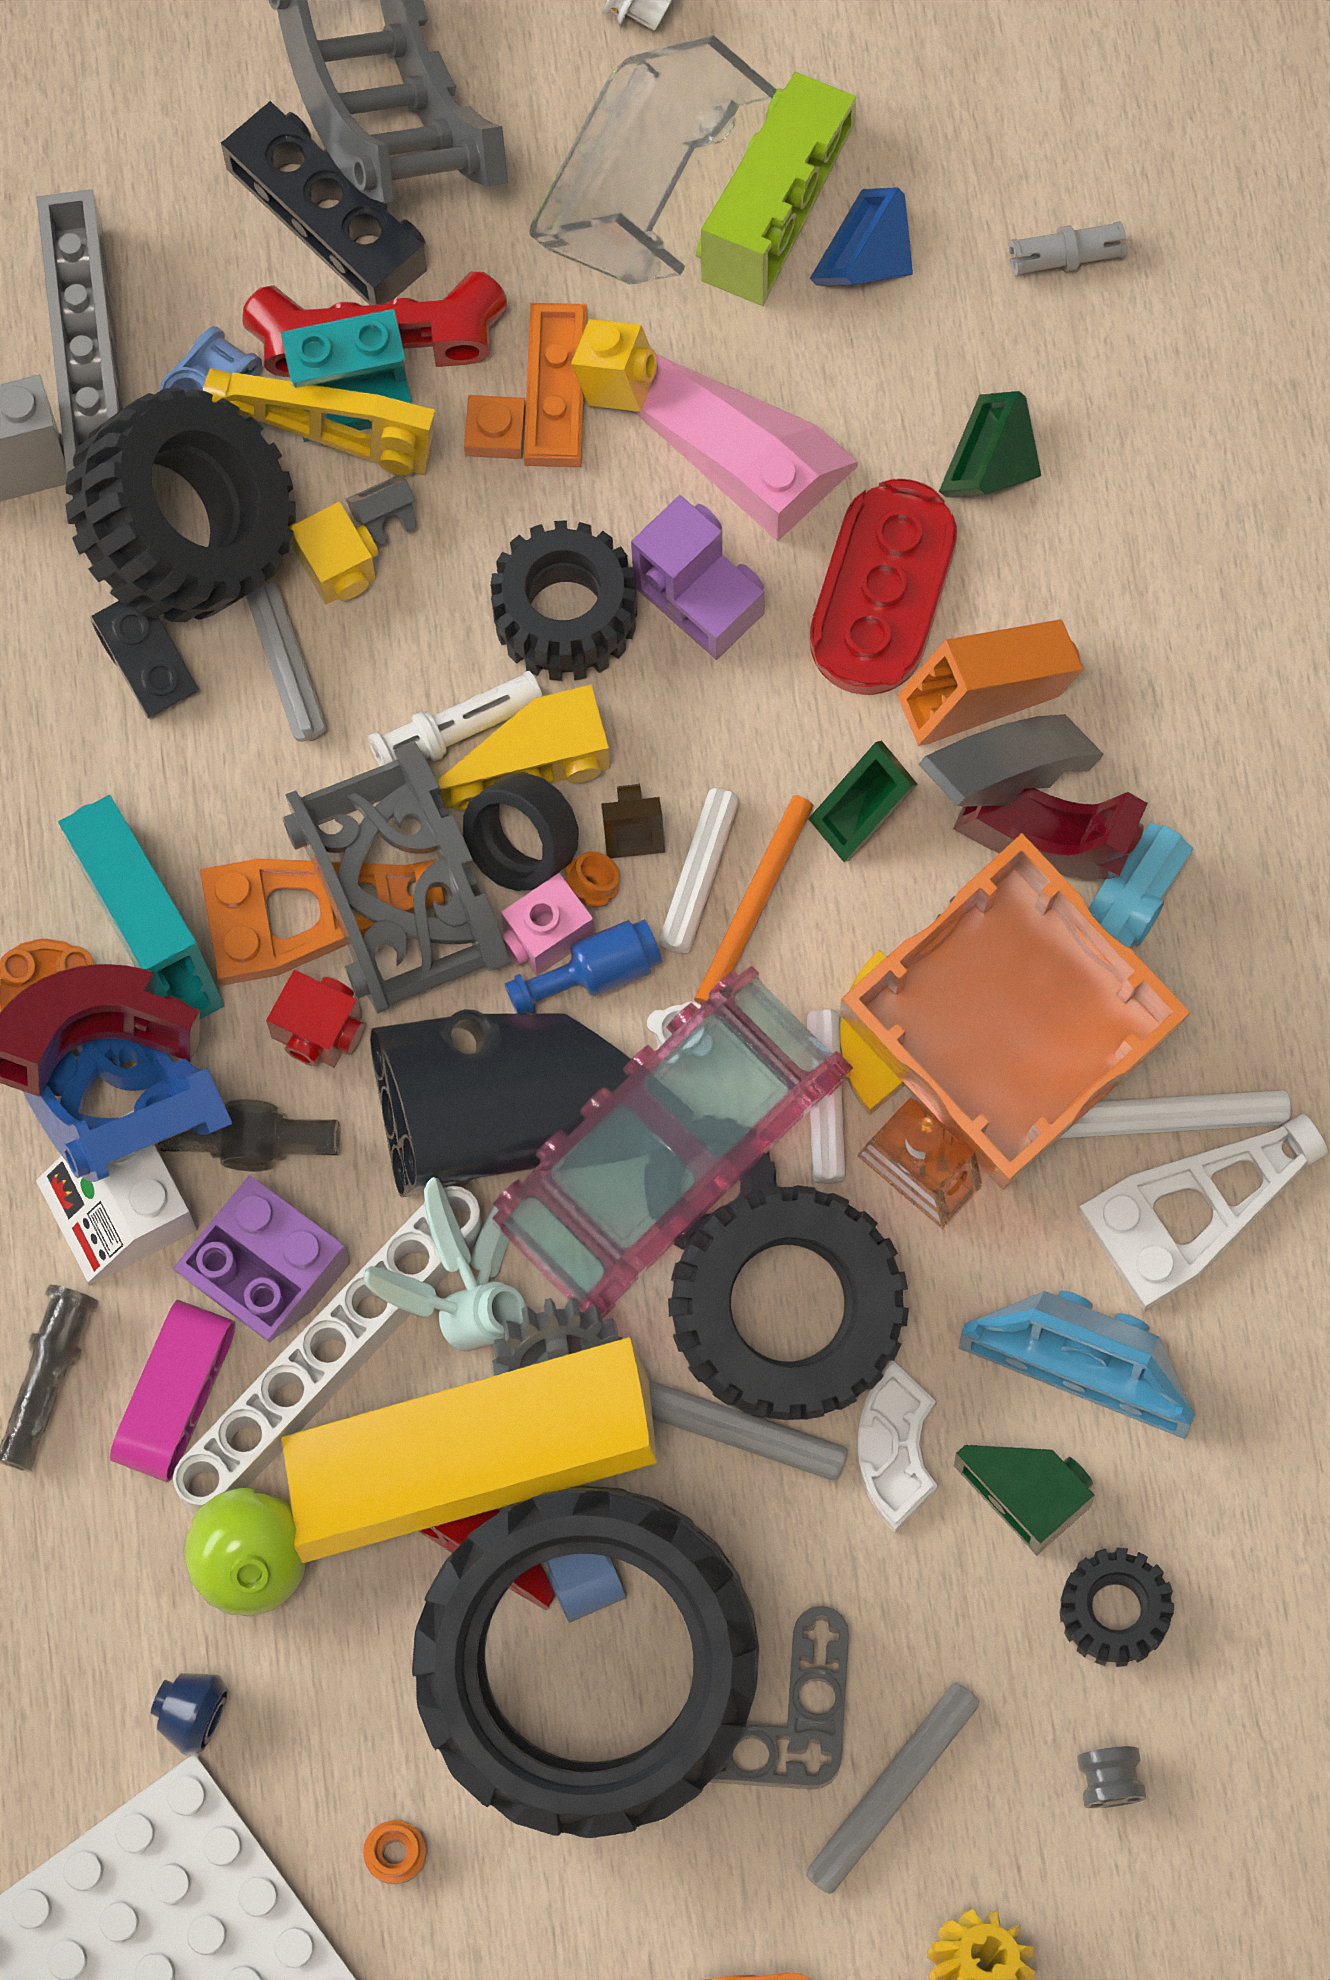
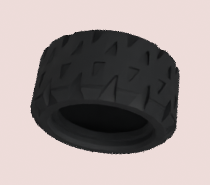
[412,1486,759,1838]

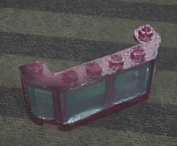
[492,965,853,1319]

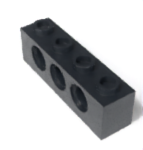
[221,101,427,305]

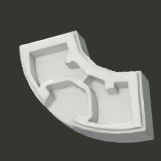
[857,1361,938,1533]

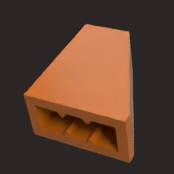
[897,619,1084,746]

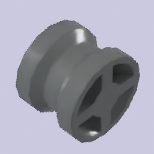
[1077,1746,1146,1808]

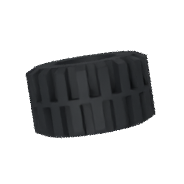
[490,520,637,681]

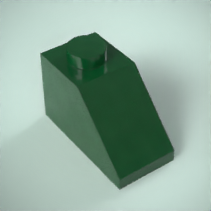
[954,1445,1095,1556]

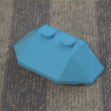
[958,1291,1195,1439]

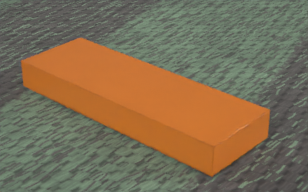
[524,303,587,467]

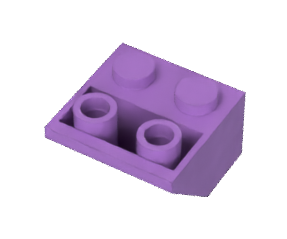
[173,1175,350,1343]

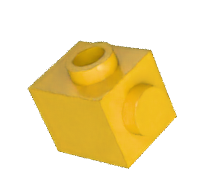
[571,319,658,412]
[289,501,379,605]

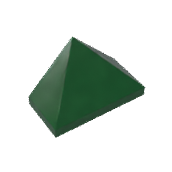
[939,391,1041,497]
[808,740,918,862]

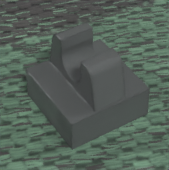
[346,476,416,545]

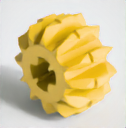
[927,1909,1036,1980]

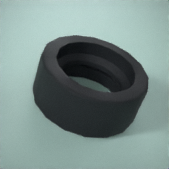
[462,772,579,891]

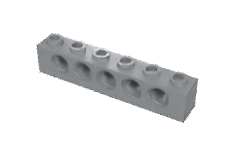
[36,189,123,501]

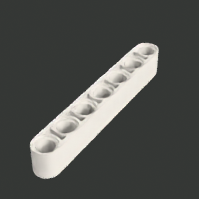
[173,1186,483,1515]

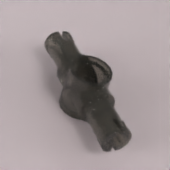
[157,1099,341,1172]

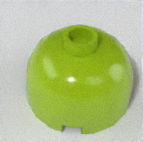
[183,1488,306,1616]

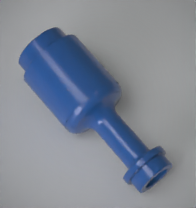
[504,919,663,1013]

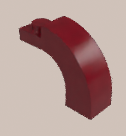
[953,788,1148,879]
[0,964,200,1097]

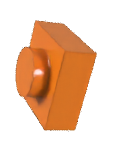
[464,395,526,459]

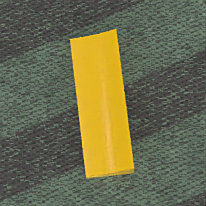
[281,1337,657,1564]

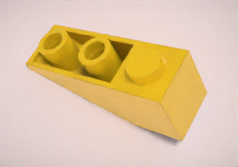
[437,684,610,811]

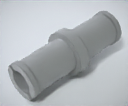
[1009,221,1127,276]

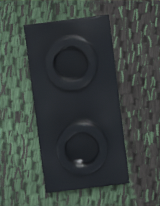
[90,601,199,719]

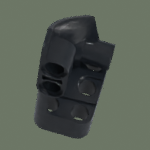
[370,1009,694,1197]

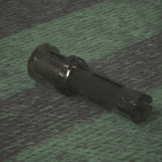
[0,1284,99,1472]

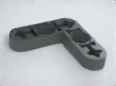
[710,1606,849,1790]

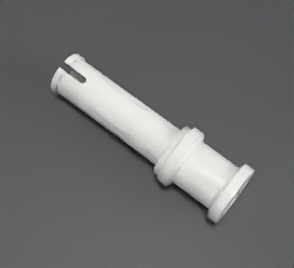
[368,671,543,767]

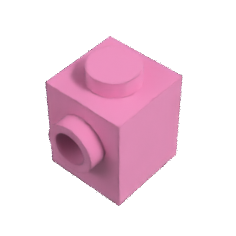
[501,873,595,976]

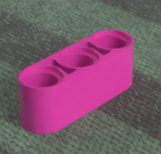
[110,1300,236,1483]

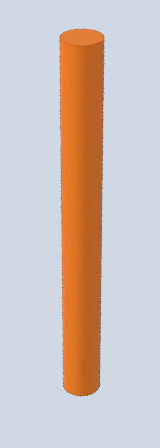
[694,795,813,1009]

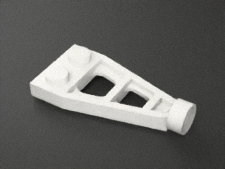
[1079,1114,1328,1311]

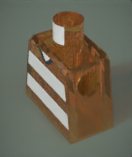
[857,1097,983,1230]

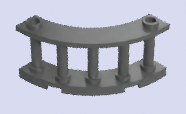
[268,0,508,203]

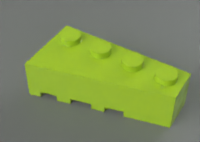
[696,71,856,306]

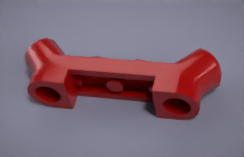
[242,271,507,377]

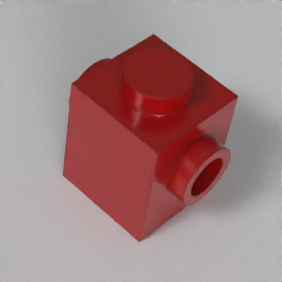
[266,970,365,1068]

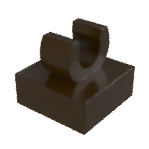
[601,784,665,859]

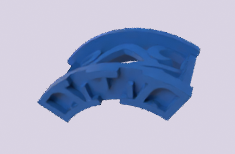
[11,1038,233,1182]

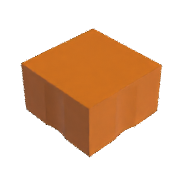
[840,833,1191,1190]

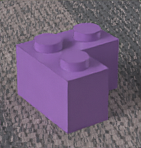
[631,495,765,660]

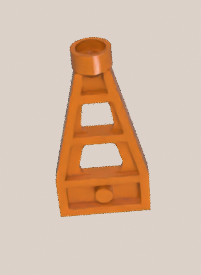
[200,858,445,986]

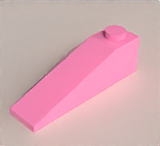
[634,354,858,541]

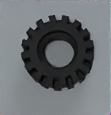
[1059,1547,1174,1667]

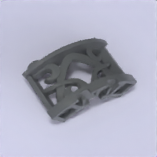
[282,742,511,1014]

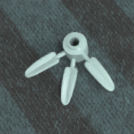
[364,1177,526,1351]

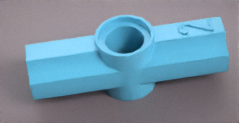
[1089,823,1193,949]

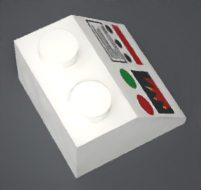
[36,1110,197,1285]

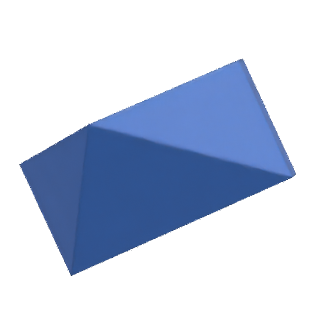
[809,187,913,285]

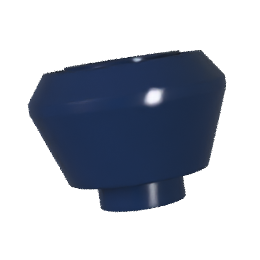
[150,1673,228,1756]

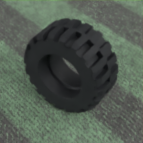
[65,387,296,622]
[668,1185,909,1420]

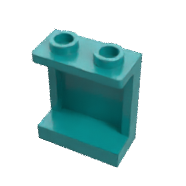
[281,309,412,442]

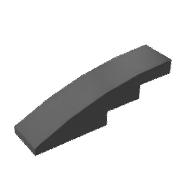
[918,714,1104,806]

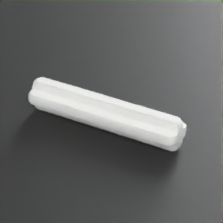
[660,788,739,954]
[807,1009,845,1183]

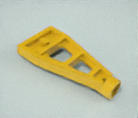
[203,368,435,476]

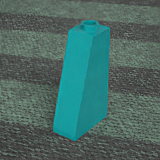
[58,794,224,1019]

